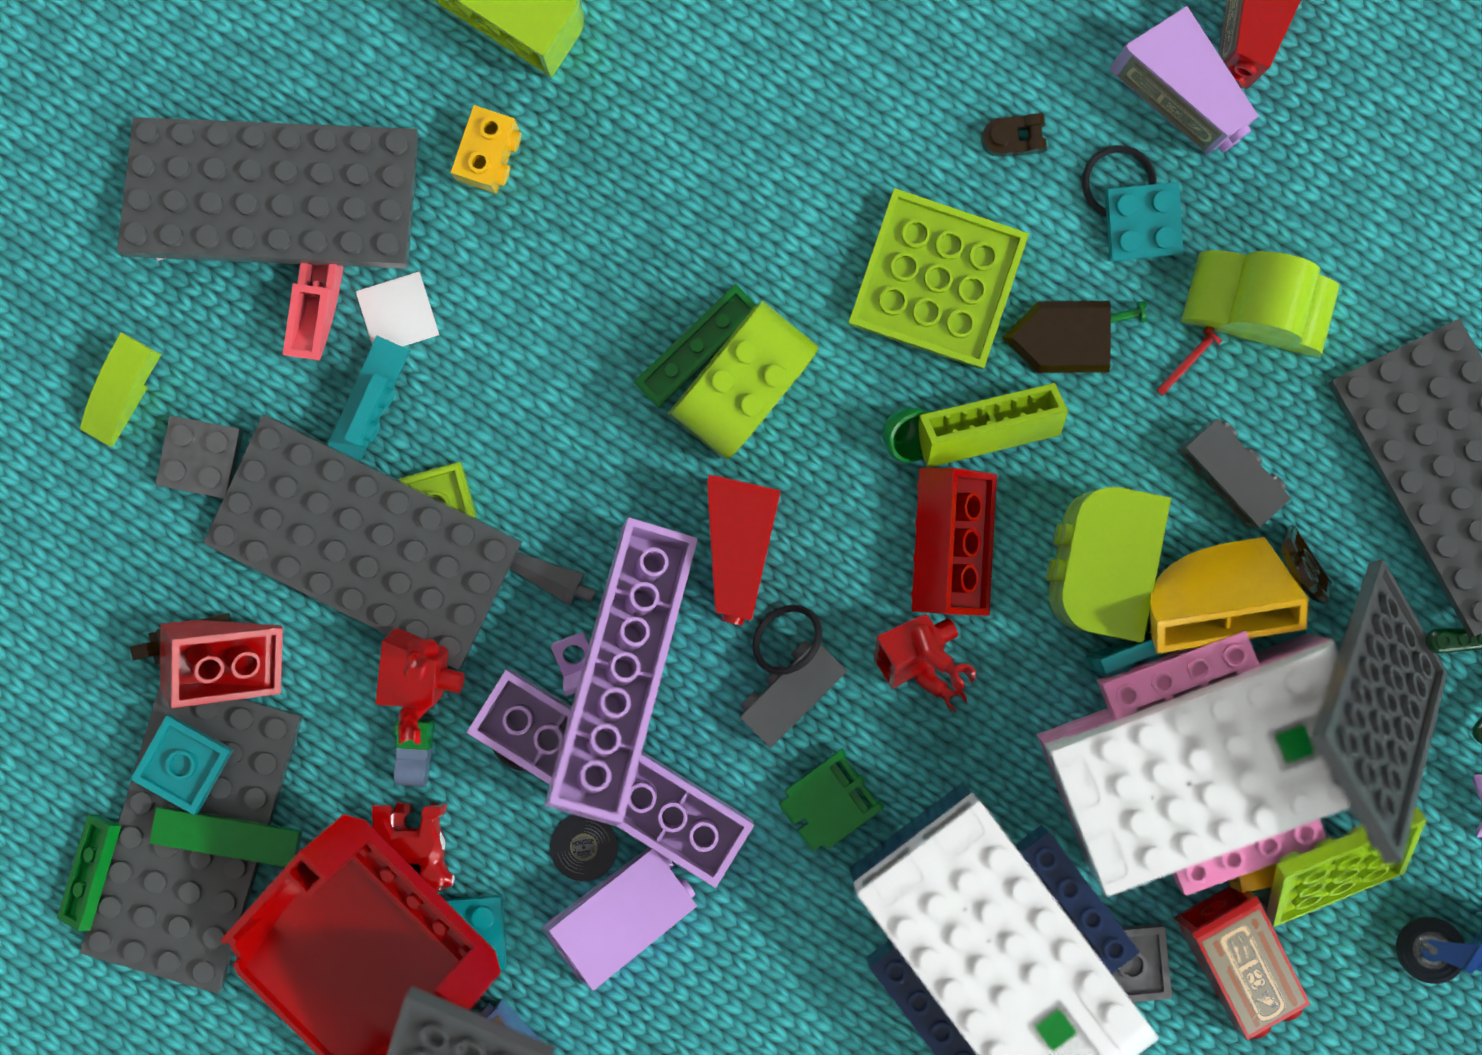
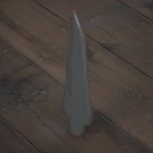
[510,552,596,606]

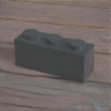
[1177,419,1291,529]
[740,640,847,748]

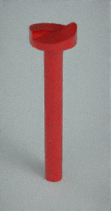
[1156,326,1222,396]

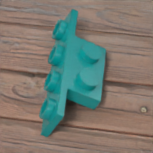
[327,336,410,461]

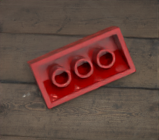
[911,468,997,616]

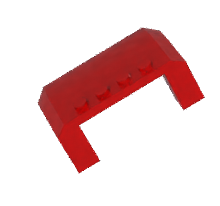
[221,814,501,1055]

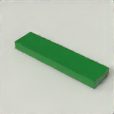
[634,284,756,408]
[149,806,302,867]

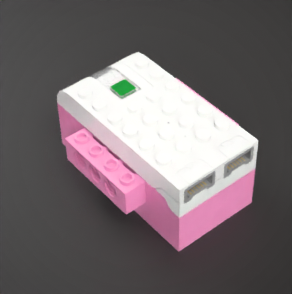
[1036,631,1349,897]

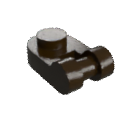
[981,113,1047,157]

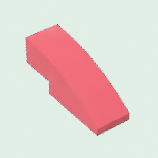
[282,263,344,361]

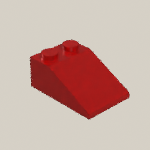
[160,620,283,708]

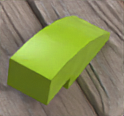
[80,332,162,447]

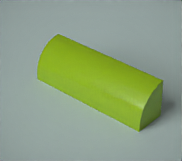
[918,383,1068,468]

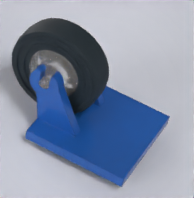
[1396,917,1482,984]

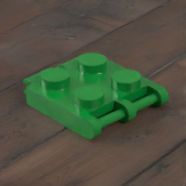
[778,748,885,851]

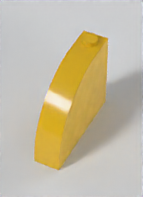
[1150,537,1308,653]

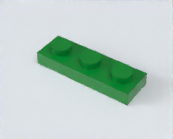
[57,814,121,931]

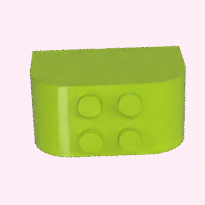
[434,0,584,78]
[667,300,819,460]
[1046,487,1171,643]

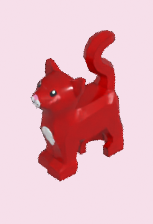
[372,802,455,893]

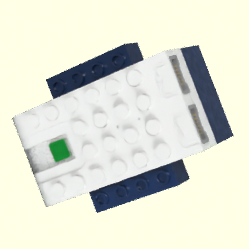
[849,782,1159,1055]

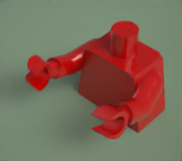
[874,614,975,713]
[375,628,465,744]

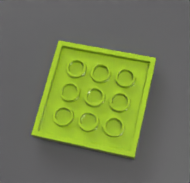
[848,188,1029,370]
[1266,807,1426,927]

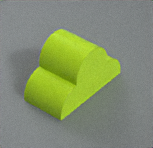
[1181,250,1340,358]

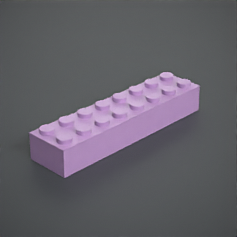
[544,517,698,826]
[466,669,754,888]

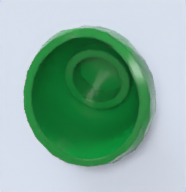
[882,407,930,463]

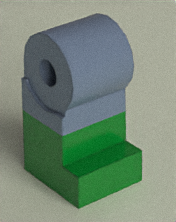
[394,719,434,787]

